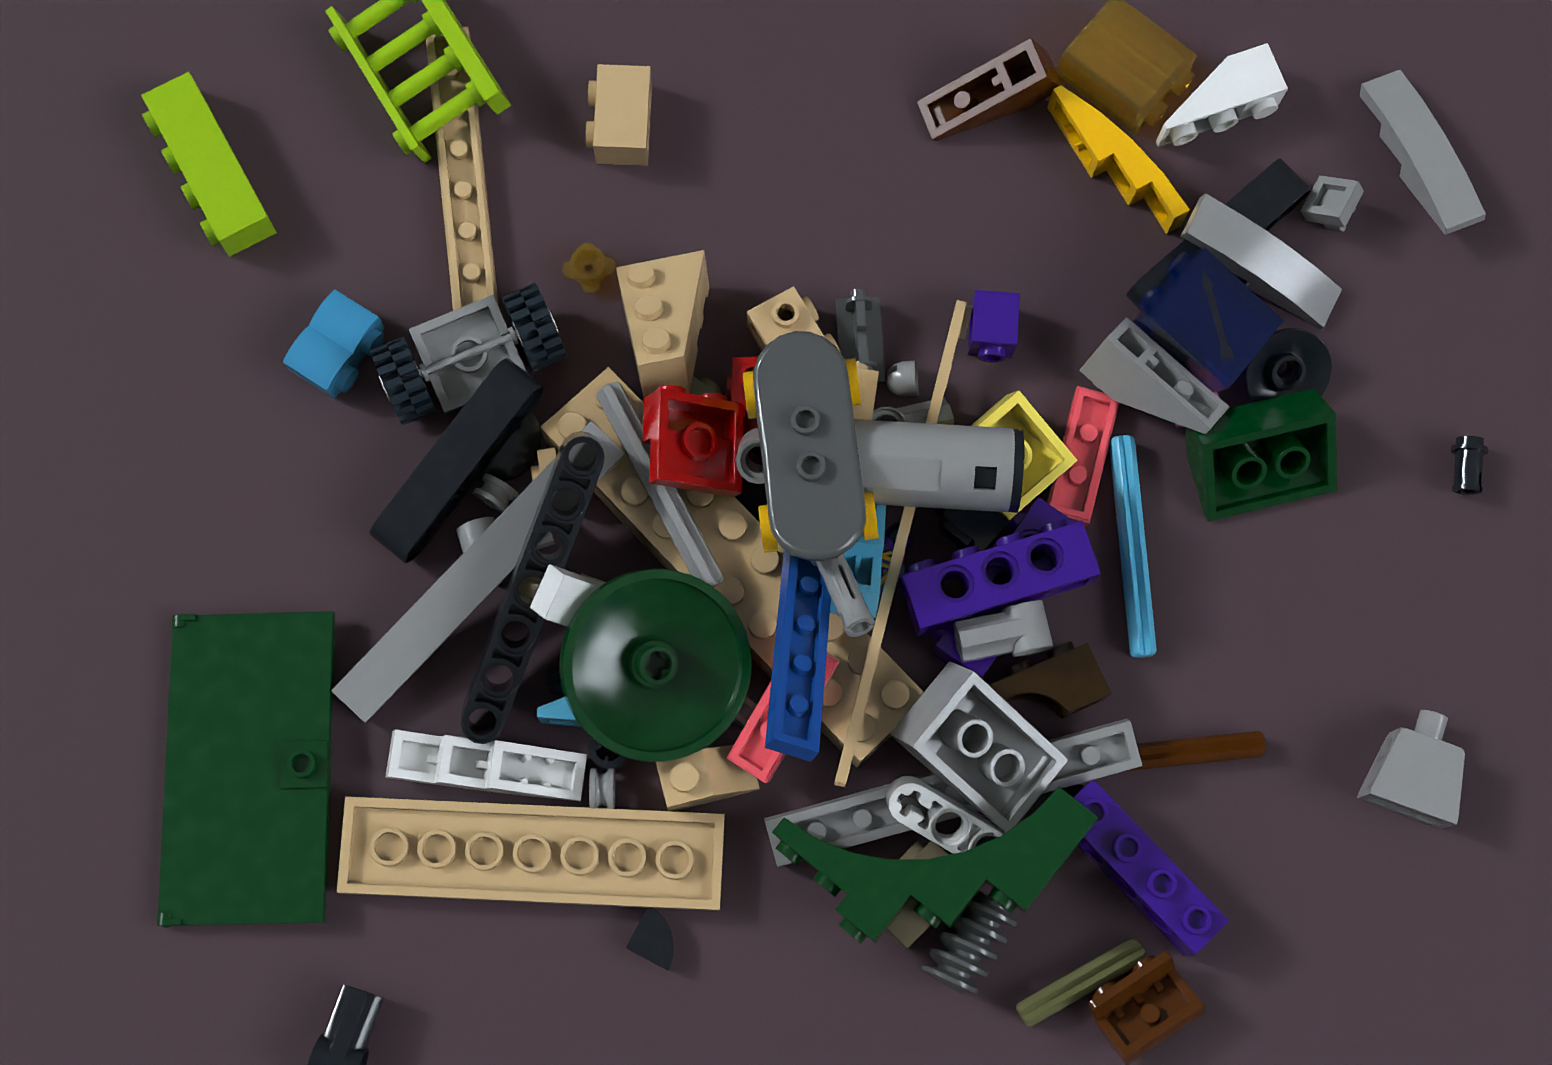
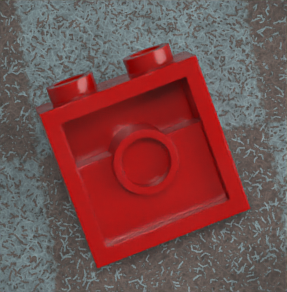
[642,385,744,497]

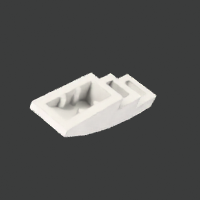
[385,729,587,802]

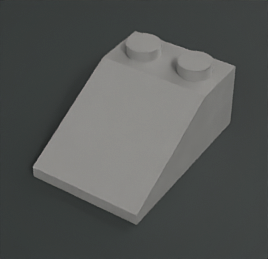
[890,661,1068,832]

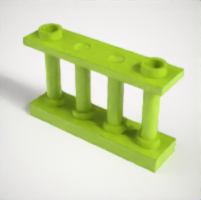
[325,0,512,163]

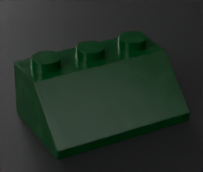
[1185,388,1337,522]

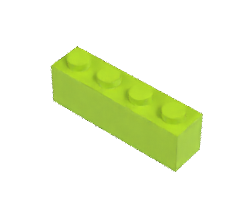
[141,72,277,257]

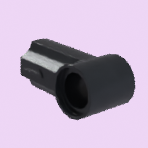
[308,984,385,1065]

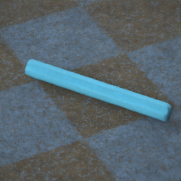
[1109,435,1157,658]

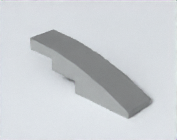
[1360,70,1486,235]
[1181,194,1342,329]

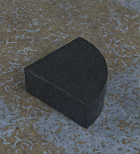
[626,907,674,971]

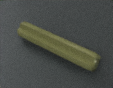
[1016,938,1147,1026]

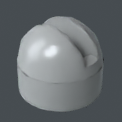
[886,360,919,397]

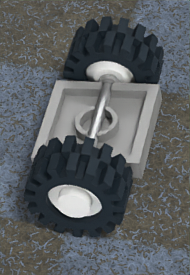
[370,283,567,426]

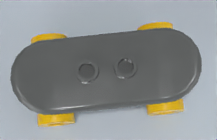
[743,331,879,561]

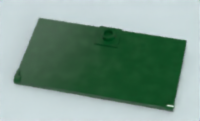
[157,611,335,928]

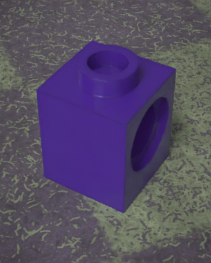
[967,290,1020,363]

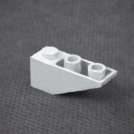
[1156,43,1288,147]

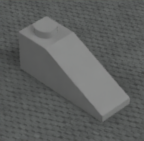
[1079,317,1229,434]

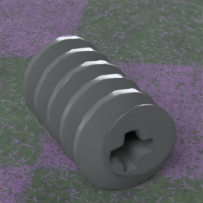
[920,891,1018,994]

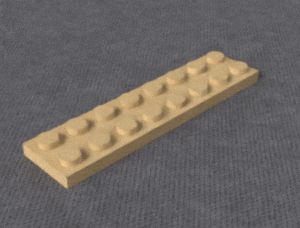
[337,796,725,911]

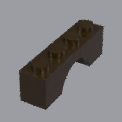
[983,641,1112,719]

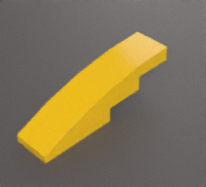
[1047,85,1190,234]

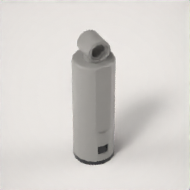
[736,419,1024,513]

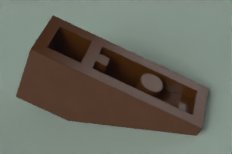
[917,38,1062,141]

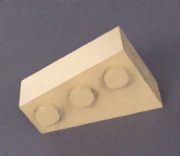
[616,250,709,398]

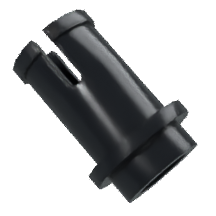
[1451,436,1489,495]

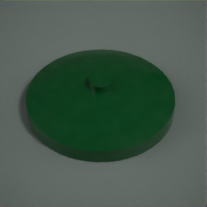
[560,569,751,762]

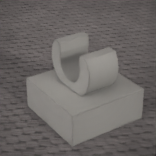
[1301,175,1364,232]

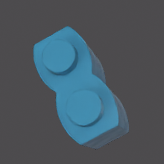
[283,289,385,399]

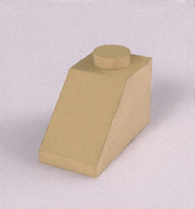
[656,745,760,812]

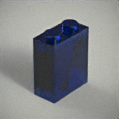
[1133,248,1284,392]

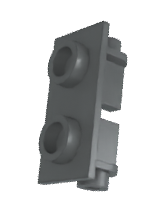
[835,289,886,383]

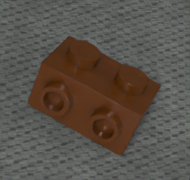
[1088,951,1205,1065]

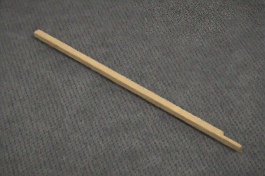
[834,300,973,787]

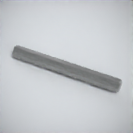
[597,382,723,587]

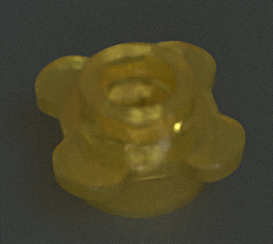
[562,242,616,294]

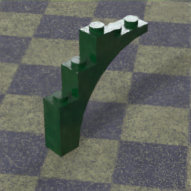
[772,787,1098,944]

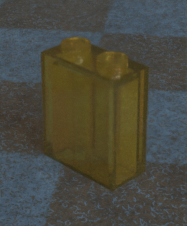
[1056,0,1198,135]

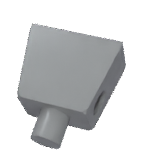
[1357,710,1465,829]

